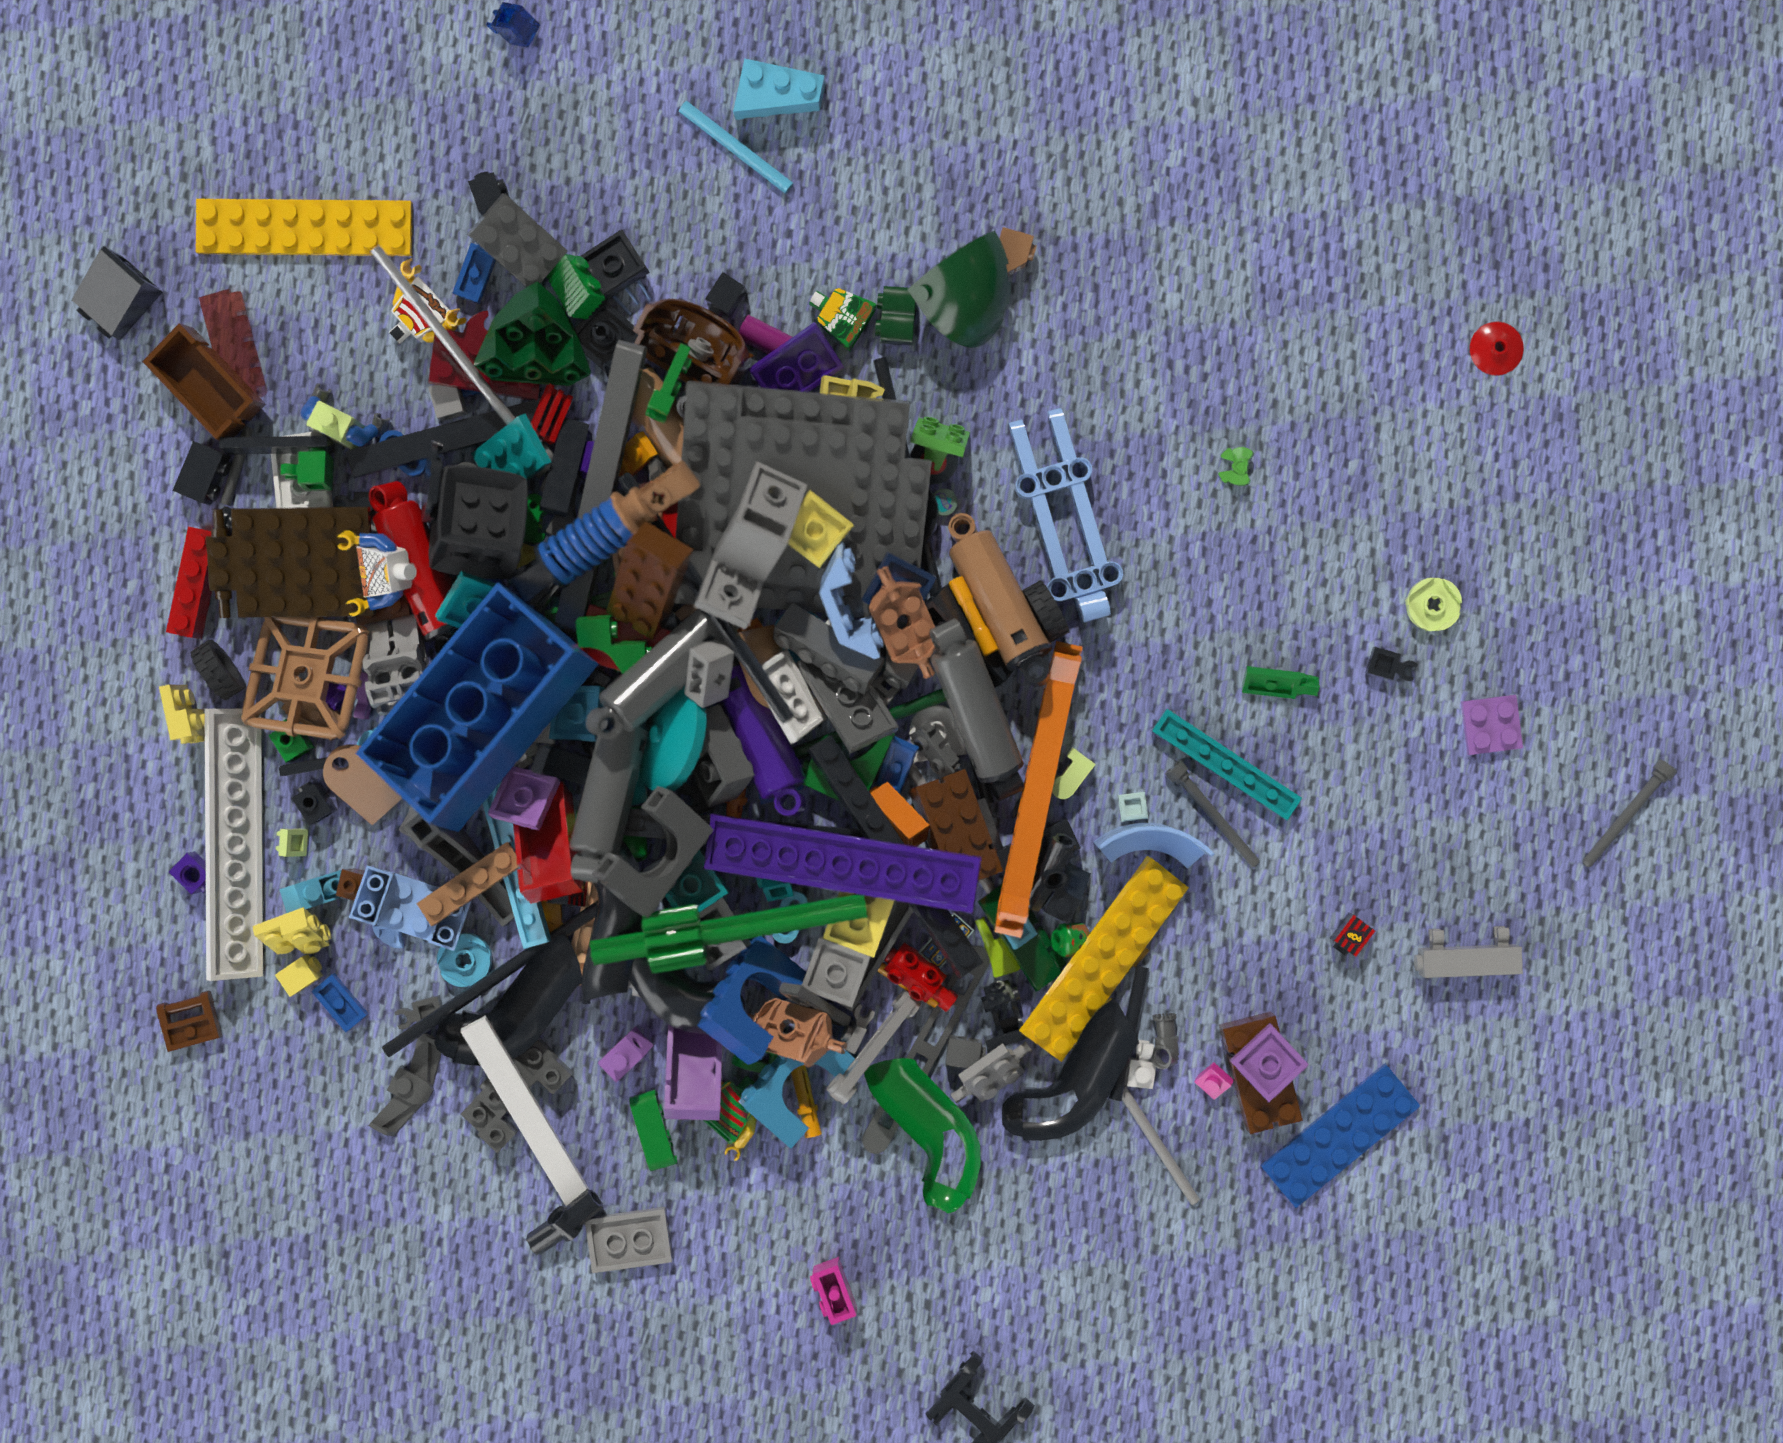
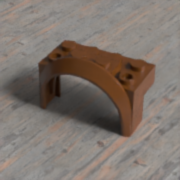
[633,299,754,386]

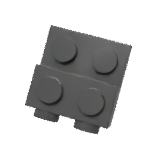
[700,898,752,971]

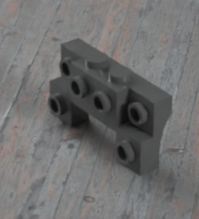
[461,1037,574,1153]

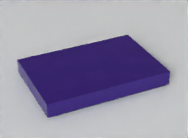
[748,322,845,392]

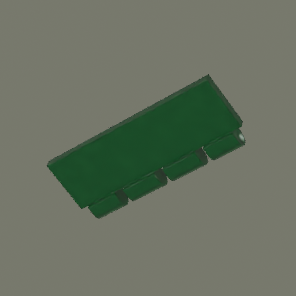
[977,884,1066,992]

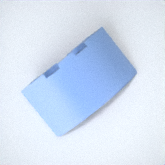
[1094,823,1215,868]

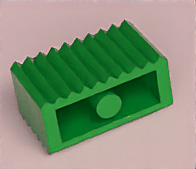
[546,254,605,319]

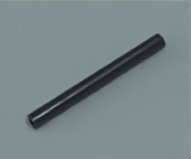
[1108,966,1149,1101]

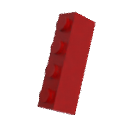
[166,526,212,639]

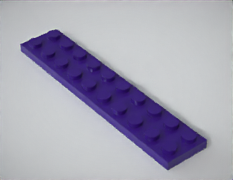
[703,814,982,913]

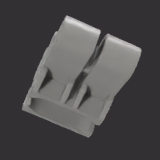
[363,614,430,716]

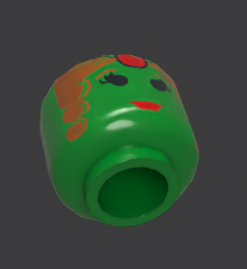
[1051,922,1091,958]

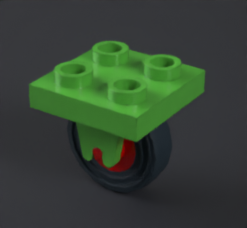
[910,417,970,484]

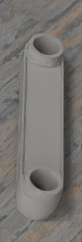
[826,990,922,1104]

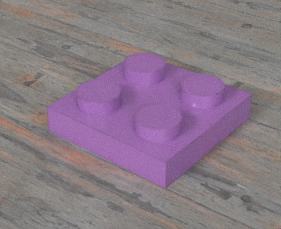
[1461,695,1523,755]
[488,766,560,831]
[1230,1023,1309,1102]

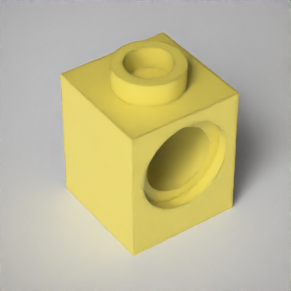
[275,954,323,997]

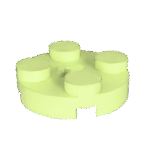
[1405,578,1462,631]

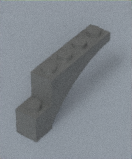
[403,814,515,927]

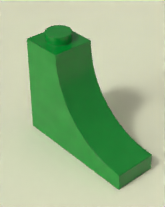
[802,733,895,801]

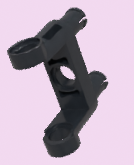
[925,1351,1035,1443]

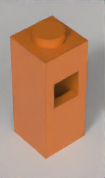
[869,782,930,847]

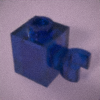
[486,2,540,48]

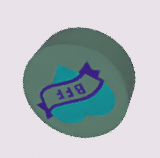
[934,489,957,516]

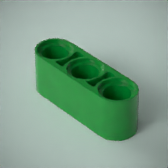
[629,1089,678,1172]

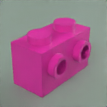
[810,1257,857,1325]

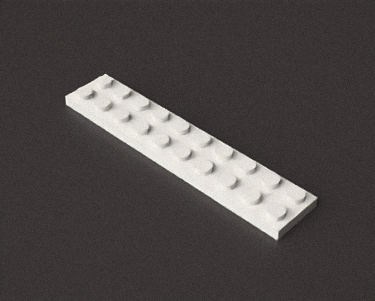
[205,709,263,981]

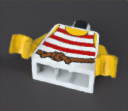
[389,259,467,344]

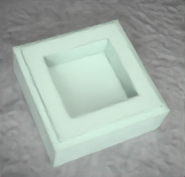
[1118,792,1148,822]

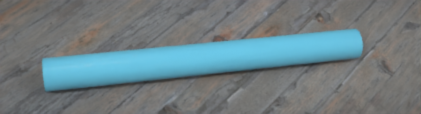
[679,101,794,194]

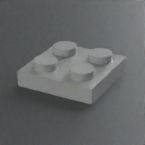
[802,936,871,1007]

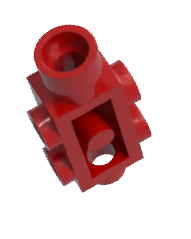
[883,942,959,1012]

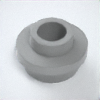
[688,337,714,361]

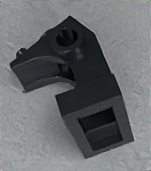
[981,979,1028,1051]

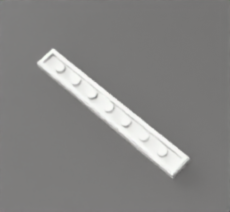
[461,1016,589,1206]

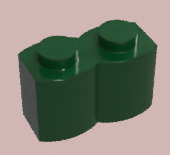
[875,286,915,346]

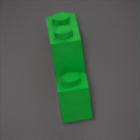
[576,614,652,674]

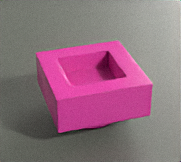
[1194,1062,1234,1100]

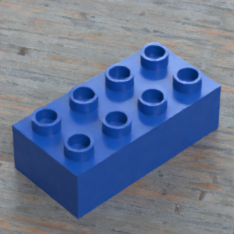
[355,583,598,832]

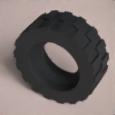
[1022,580,1070,643]
[190,639,246,701]

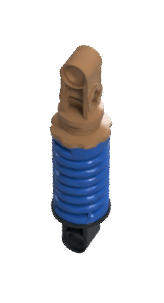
[507,461,700,602]

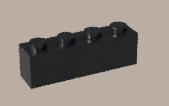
[925,584,1013,688]

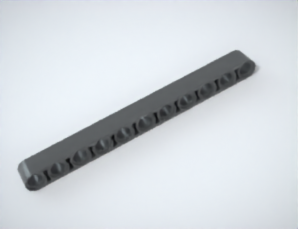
[554,340,647,636]

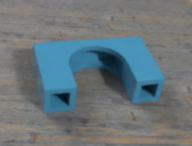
[738,1049,855,1149]

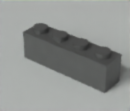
[773,603,884,695]

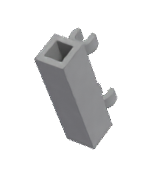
[1414,926,1523,978]

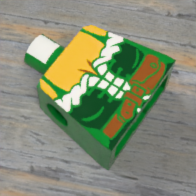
[809,288,877,352]

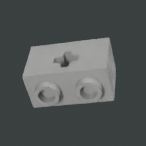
[685,639,734,708]

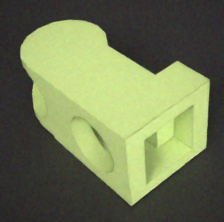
[1052,747,1096,799]

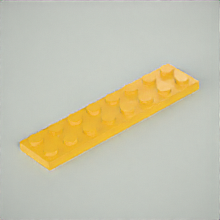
[196,199,413,256]
[1019,856,1189,1062]

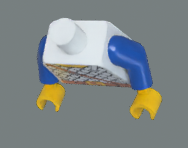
[337,530,417,616]

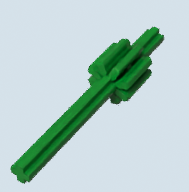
[590,894,868,973]

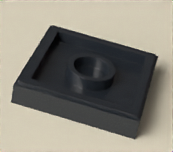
[581,229,650,302]

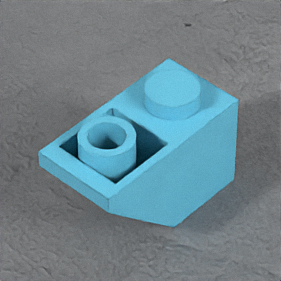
[279,870,343,913]

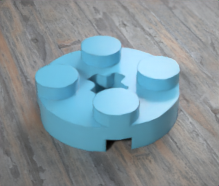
[437,933,492,987]

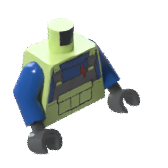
[301,383,390,450]

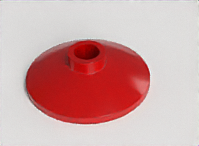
[1470,322,1524,376]

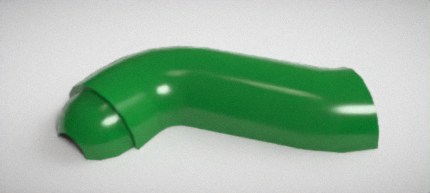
[863,1058,981,1214]

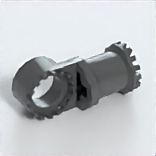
[1151,1013,1179,1069]

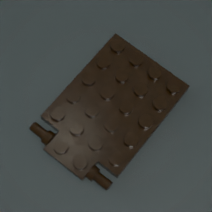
[206,506,376,618]

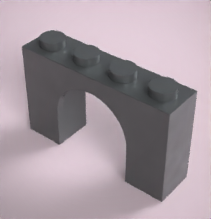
[591,786,714,918]

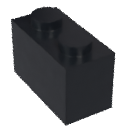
[172,441,231,505]

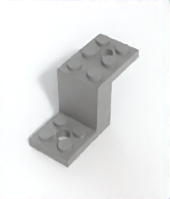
[695,462,807,629]

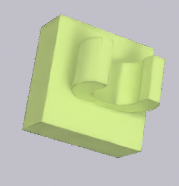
[276,829,308,857]

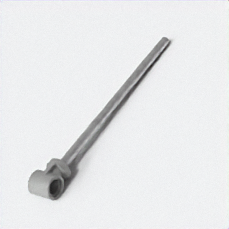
[370,245,553,478]

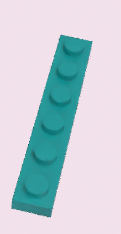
[1151,709,1302,821]

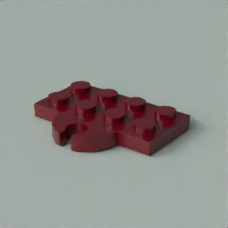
[428,310,540,400]

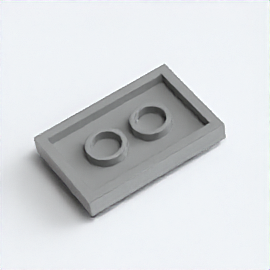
[585,1206,673,1273]

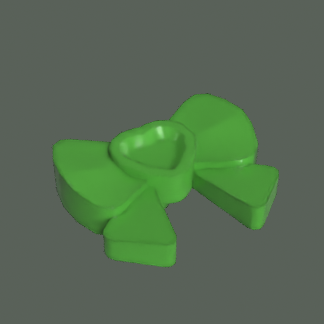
[1218,447,1254,486]

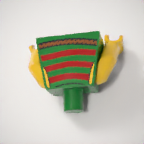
[703,1076,757,1161]

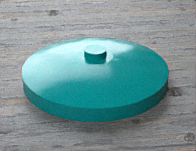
[640,686,706,792]

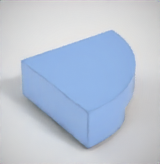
[372,925,404,948]

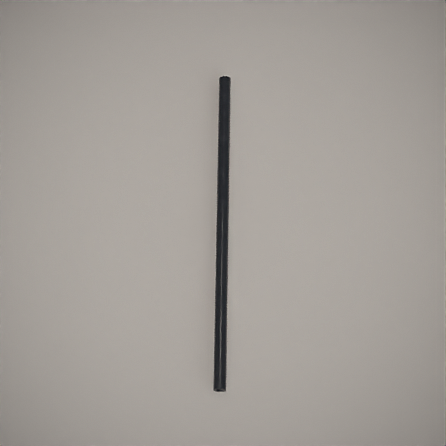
[382,855,664,1057]

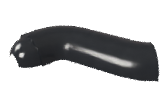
[581,840,643,1004]
[629,928,745,1034]
[434,934,582,1066]
[1002,997,1139,1141]

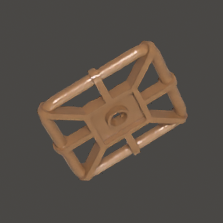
[241,617,369,739]

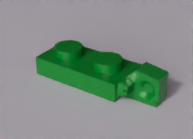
[1242,666,1320,699]

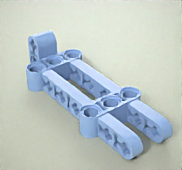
[1008,408,1123,623]

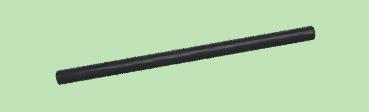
[618,472,794,724]

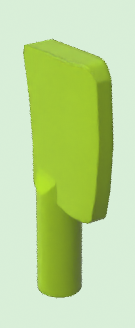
[975,917,1020,978]

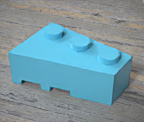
[733,58,826,120]

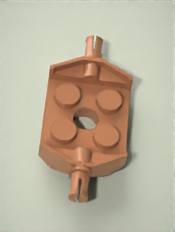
[869,566,936,678]
[746,998,847,1068]

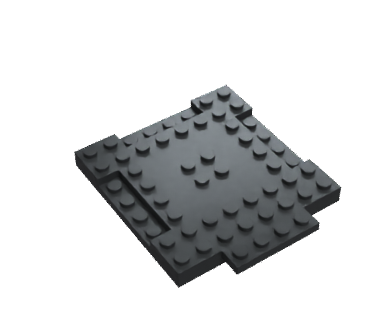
[675,381,932,618]

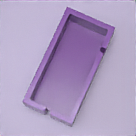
[664,1024,722,1120]

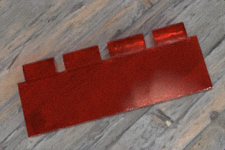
[199,289,266,394]

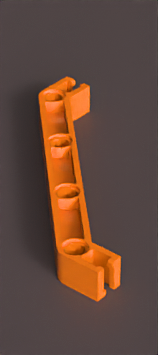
[994,641,1083,938]

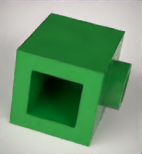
[268,719,315,763]

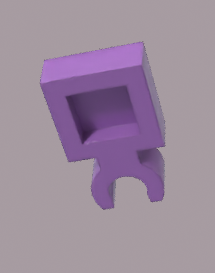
[354,672,371,719]

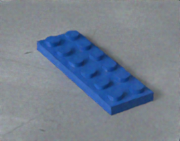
[1260,1063,1420,1208]

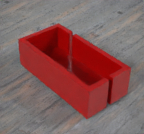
[513,781,583,904]

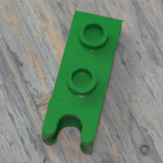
[645,344,692,423]

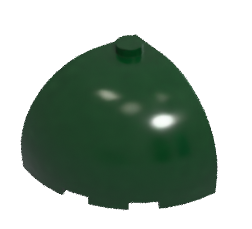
[907,231,1011,348]

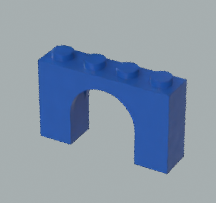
[698,936,806,1065]

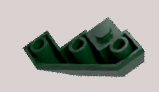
[474,282,591,386]

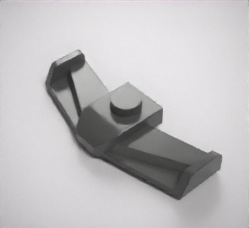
[368,1032,442,1136]

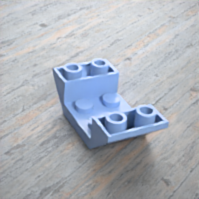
[820,541,883,659]
[349,865,472,951]

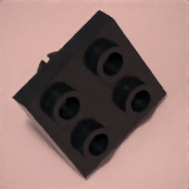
[575,300,639,371]

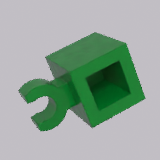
[280,448,334,491]

